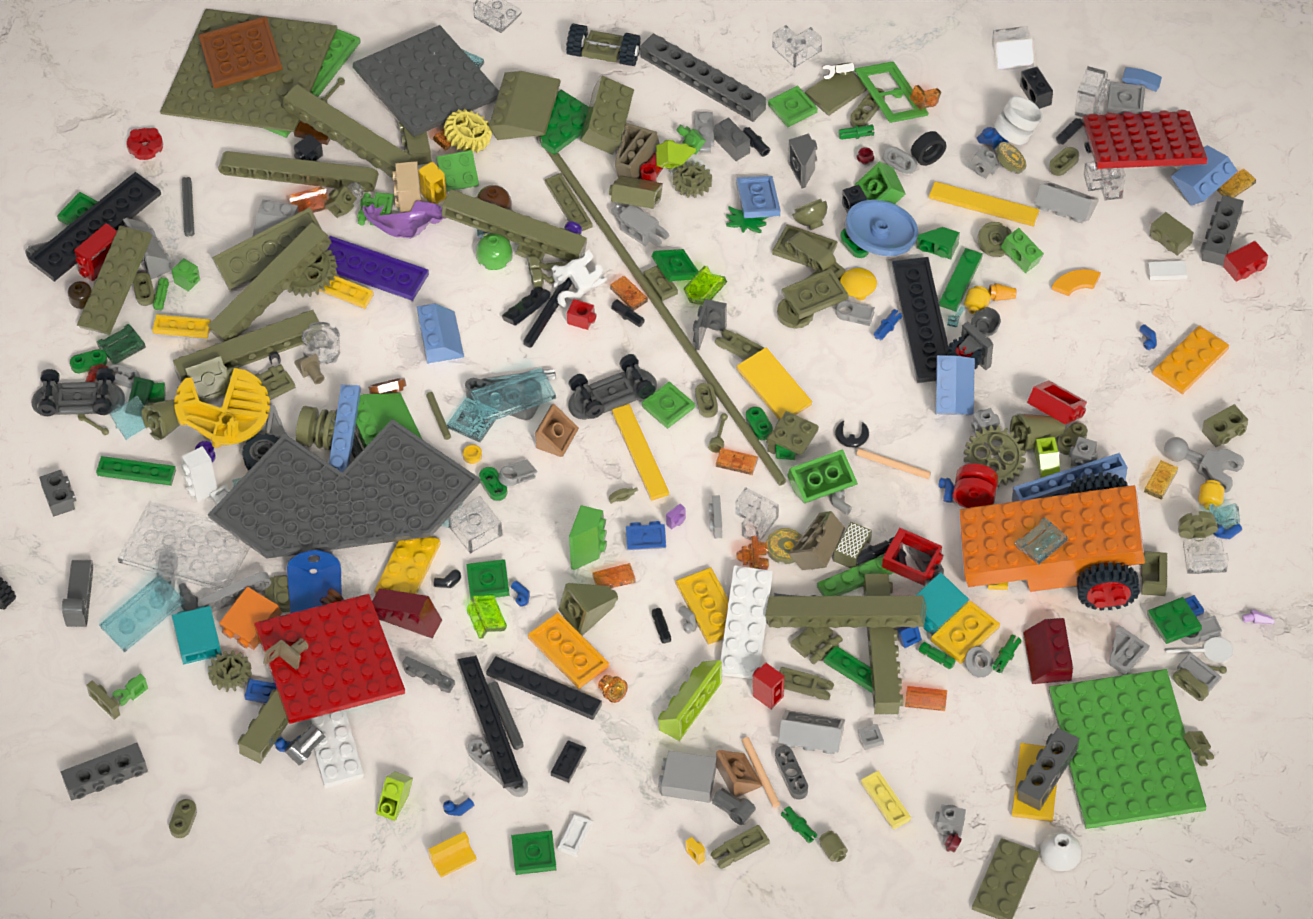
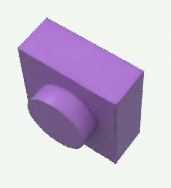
[666,504,686,530]

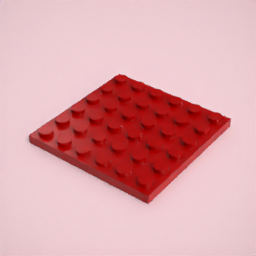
[1082,110,1207,169]
[254,594,405,724]

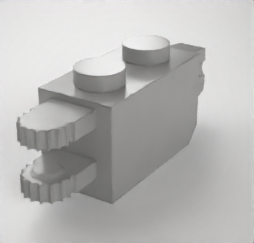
[611,203,670,246]

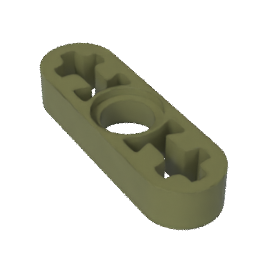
[850,88,885,127]

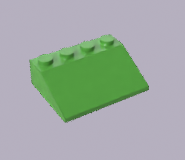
[355,393,422,449]

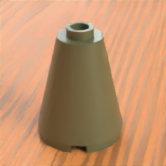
[141,399,180,440]
[1010,414,1066,451]

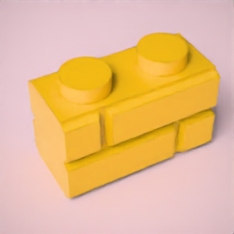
[419,162,447,204]

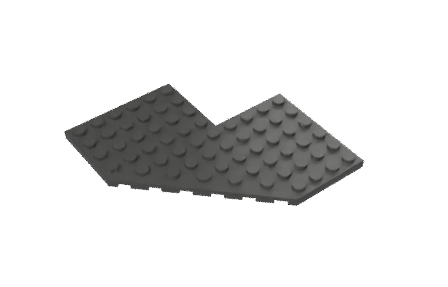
[208,419,481,559]

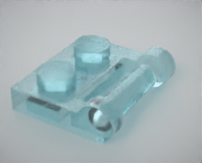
[1014,517,1068,565]

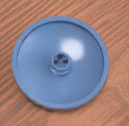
[845,200,918,256]

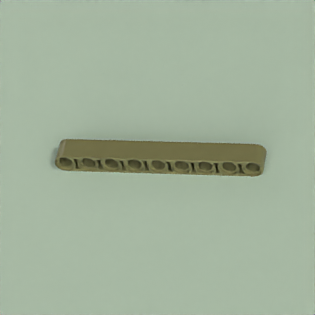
[218,151,379,192]

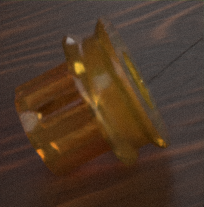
[598,674,628,703]

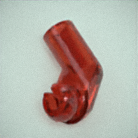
[85,363,108,382]

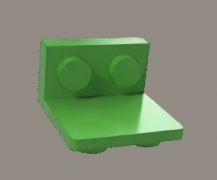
[436,150,479,192]

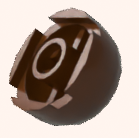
[476,185,512,210]

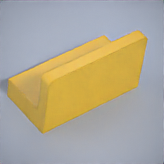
[428,831,477,877]

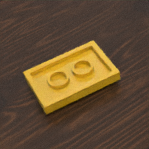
[931,601,1000,664]

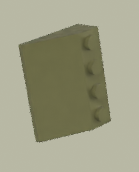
[489,71,561,140]

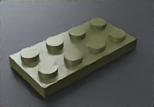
[972,838,1040,919]

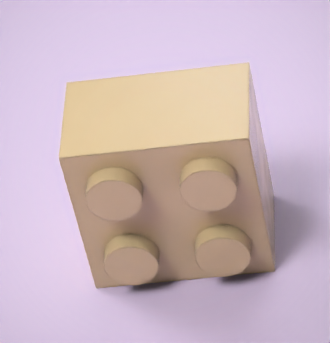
[392,162,421,213]

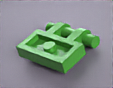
[357,192,394,225]

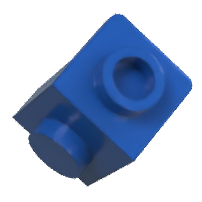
[977,127,1009,152]

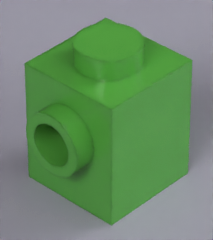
[172,258,200,292]

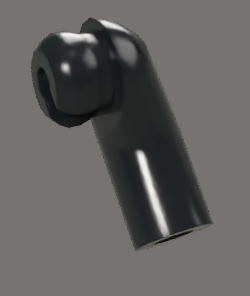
[434,569,461,588]

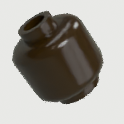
[67,281,92,309]

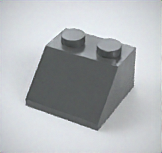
[788,133,818,189]

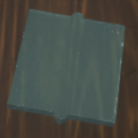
[109,396,146,440]

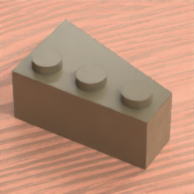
[615,123,660,178]
[788,511,845,570]

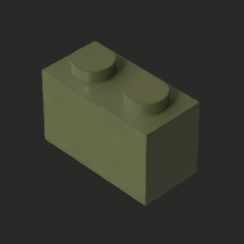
[1150,212,1194,256]

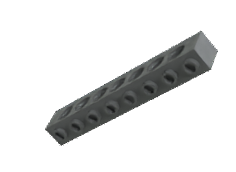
[640,33,766,122]

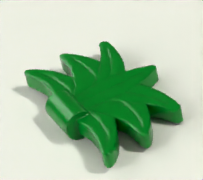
[726,206,769,233]

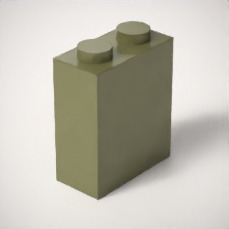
[609,176,663,209]

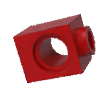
[567,299,597,330]

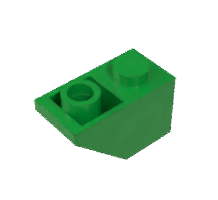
[917,227,960,260]

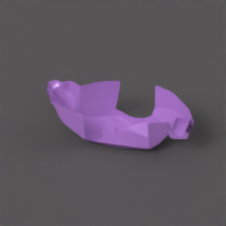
[362,201,446,239]

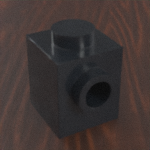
[294,134,323,161]

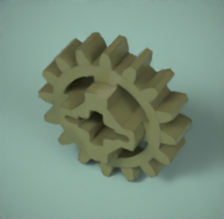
[673,162,712,198]
[208,650,252,692]

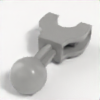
[1164,437,1244,493]

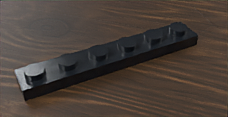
[486,656,602,720]

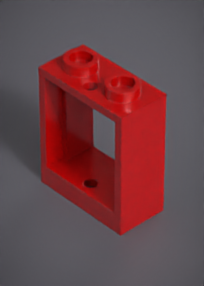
[75,223,117,282]
[1027,380,1087,425]
[882,527,944,586]

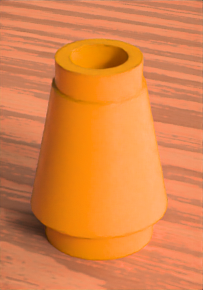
[988,283,1017,301]

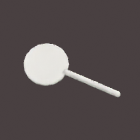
[1166,637,1233,663]

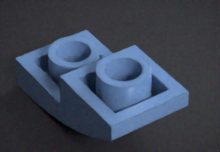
[1122,67,1162,92]

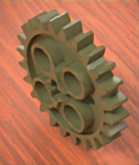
[287,249,338,297]
[963,425,1026,487]

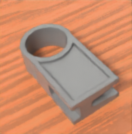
[836,300,875,326]
[498,459,538,486]
[1181,615,1222,645]

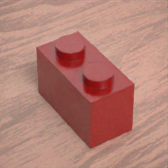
[1223,241,1268,282]
[752,663,785,710]

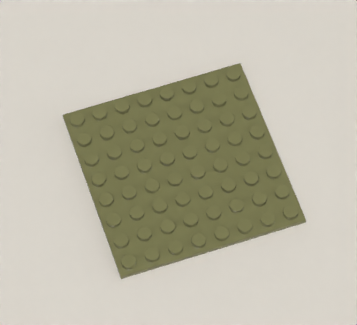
[160,9,337,132]

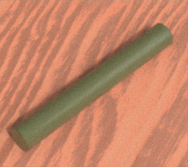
[426,392,451,440]

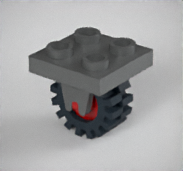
[947,321,994,370]

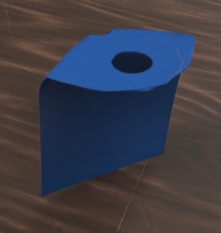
[287,550,342,613]

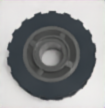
[242,433,279,471]

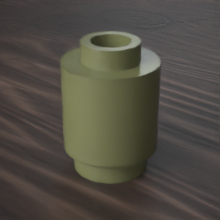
[819,831,848,862]

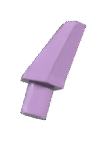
[1242,610,1275,624]

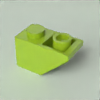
[656,140,696,170]
[1034,437,1060,478]
[376,771,413,821]

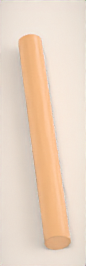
[857,448,931,479]
[742,737,780,807]

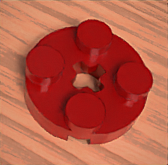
[127,128,163,160]

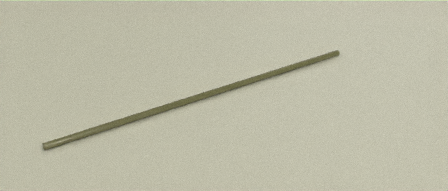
[537,136,787,486]

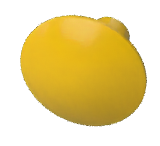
[840,268,877,301]

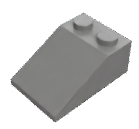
[252,199,299,237]

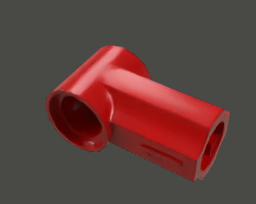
[640,153,663,182]

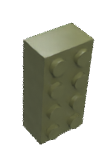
[580,76,634,155]

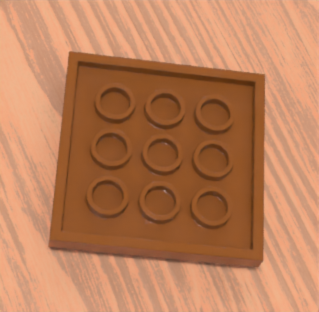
[198,16,283,89]

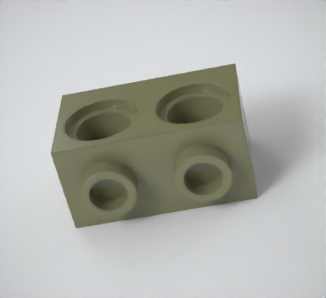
[1202,404,1249,447]

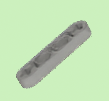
[197,572,271,613]
[468,739,528,797]

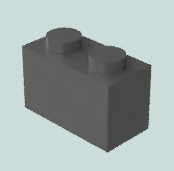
[714,117,750,161]

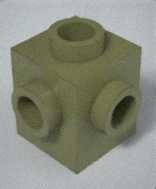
[324,186,357,218]

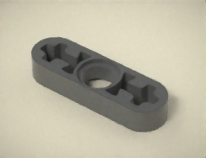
[775,746,808,800]

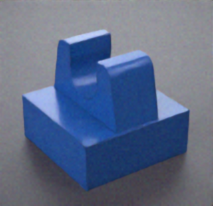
[897,627,922,648]

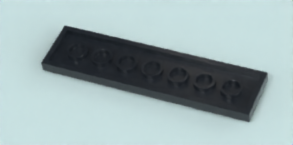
[28,172,161,282]
[892,257,949,383]

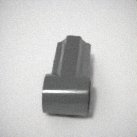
[284,724,326,765]
[712,788,756,825]

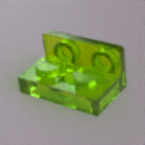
[467,595,507,639]

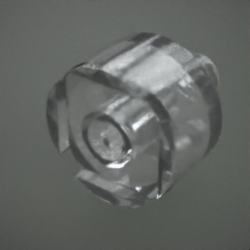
[302,322,340,365]

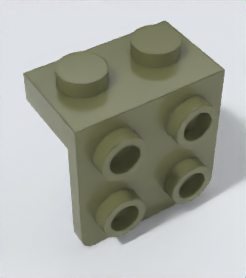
[766,411,819,455]

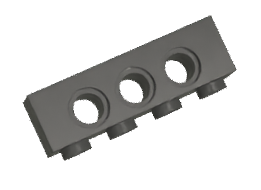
[1200,195,1244,266]
[1017,728,1079,811]
[60,743,148,801]

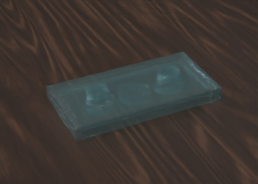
[471,367,556,424]
[99,574,185,652]

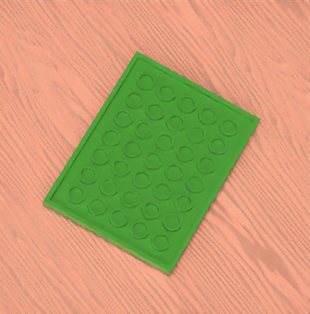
[1049,669,1207,829]

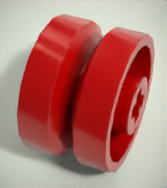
[953,463,998,508]

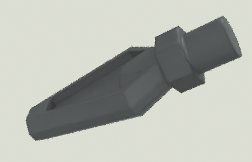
[178,583,198,611]

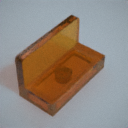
[905,686,947,711]

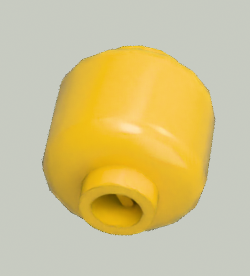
[964,286,991,314]
[1198,480,1225,510]

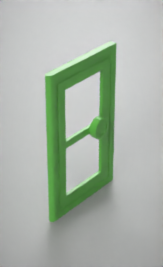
[854,61,929,123]

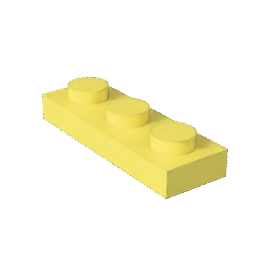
[861,770,911,830]

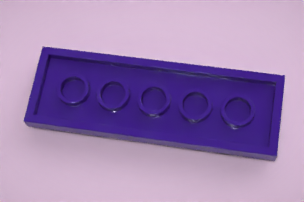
[316,236,429,301]

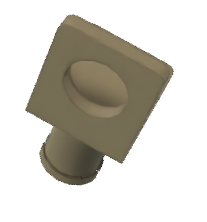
[294,354,325,384]
[263,638,308,669]

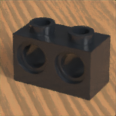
[1020,66,1053,109]

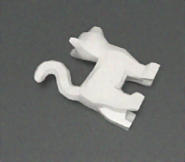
[552,250,607,307]

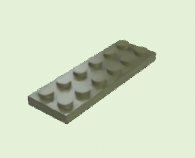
[212,207,322,291]
[77,226,153,335]

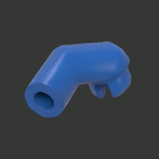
[939,478,954,503]

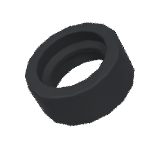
[911,131,947,166]

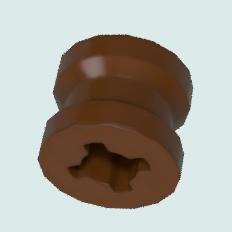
[319,588,344,605]

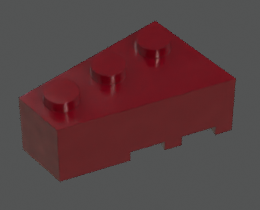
[372,588,442,639]

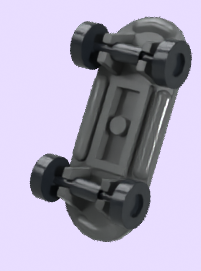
[568,354,657,420]
[31,368,125,417]

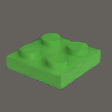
[768,85,818,127]
[642,381,695,429]

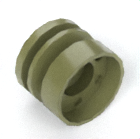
[296,406,337,450]

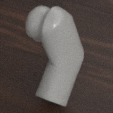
[832,490,852,515]
[678,606,697,633]

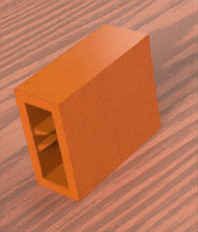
[219,587,282,650]

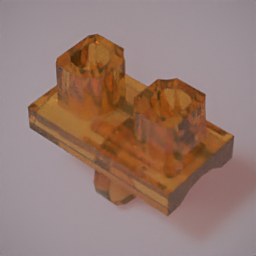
[736,536,769,570]

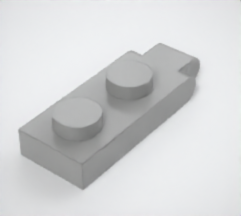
[695,112,714,153]

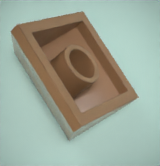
[535,404,579,457]
[716,750,762,797]

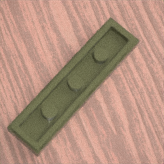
[545,173,593,231]

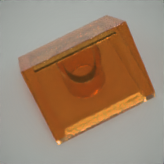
[286,187,328,213]

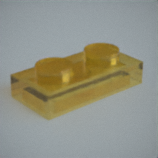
[1216,168,1256,198]
[1144,460,1178,500]

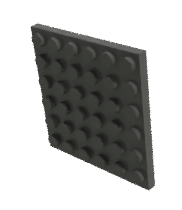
[353,25,499,137]

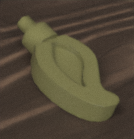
[609,487,638,504]

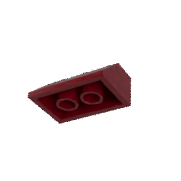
[1023,618,1073,684]

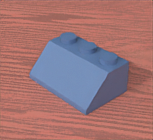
[1171,145,1238,206]
[417,303,464,364]
[935,355,975,415]

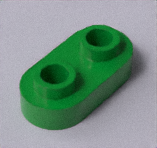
[840,228,869,258]
[70,349,108,374]
[746,407,773,440]
[479,467,508,501]

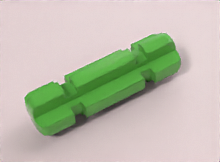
[153,277,169,310]

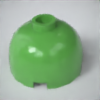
[476,233,513,270]

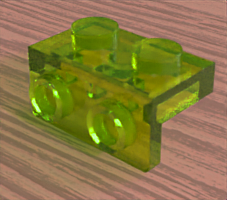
[684,266,727,305]

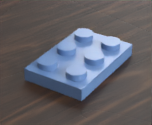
[736,176,781,218]

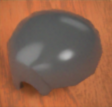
[971,307,1001,337]

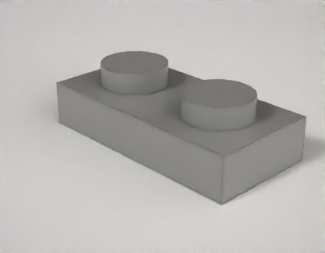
[709,495,722,539]

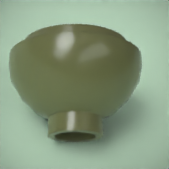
[792,199,828,231]

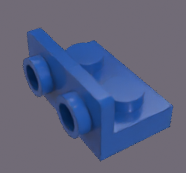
[626,521,666,550]

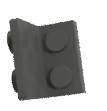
[693,299,727,350]

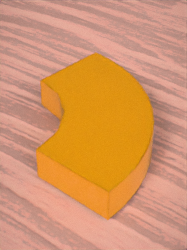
[1052,269,1101,296]

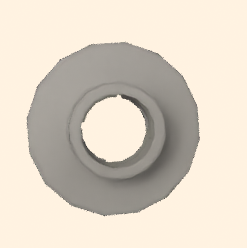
[965,647,994,677]

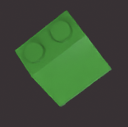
[855,161,906,204]

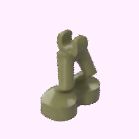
[528,256,569,289]

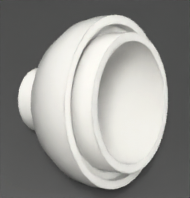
[1040,832,1082,871]

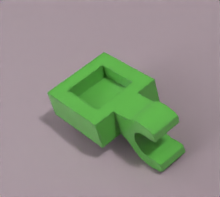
[676,124,706,155]
[112,673,148,706]

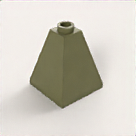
[558,583,618,636]

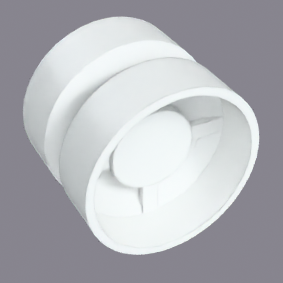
[995,96,1043,145]

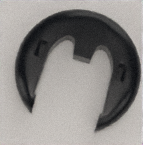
[835,421,869,448]

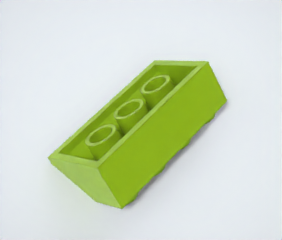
[658,660,722,741]

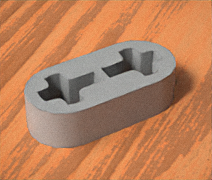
[108,364,140,388]

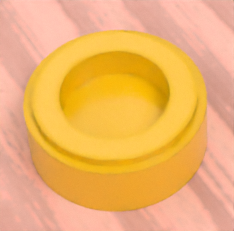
[463,444,482,464]

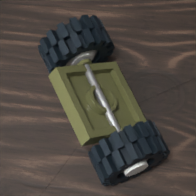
[566,23,641,66]

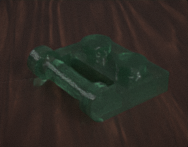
[96,324,146,364]

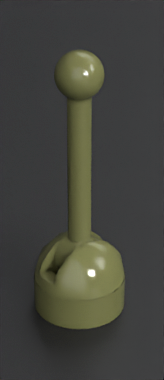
[708,413,728,453]

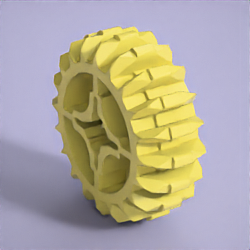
[444,109,492,153]

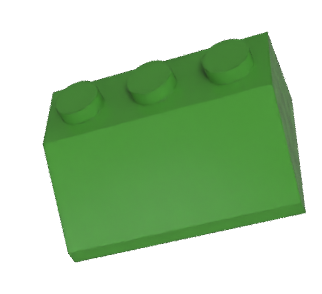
[787,449,858,504]
[569,505,607,570]

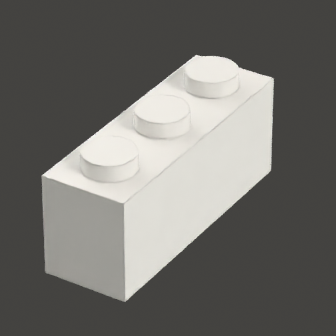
[181,446,217,503]

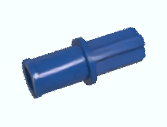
[874,309,902,341]

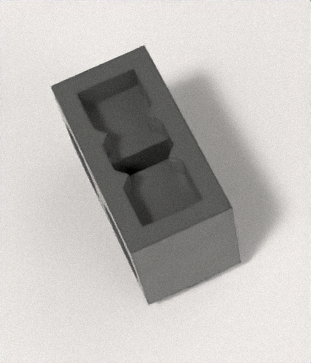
[39,470,77,517]

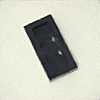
[551,740,586,783]

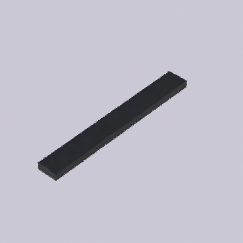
[457,655,523,788]

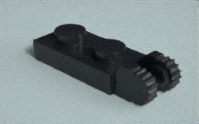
[502,286,551,326]

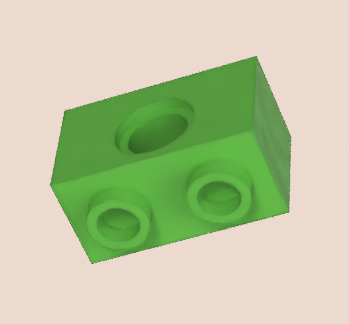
[1001,228,1044,274]

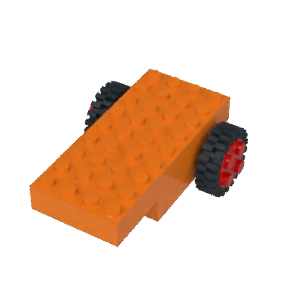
[960,472,1145,611]

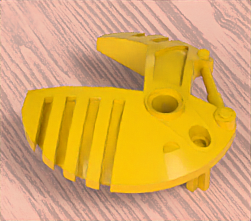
[174,368,270,448]

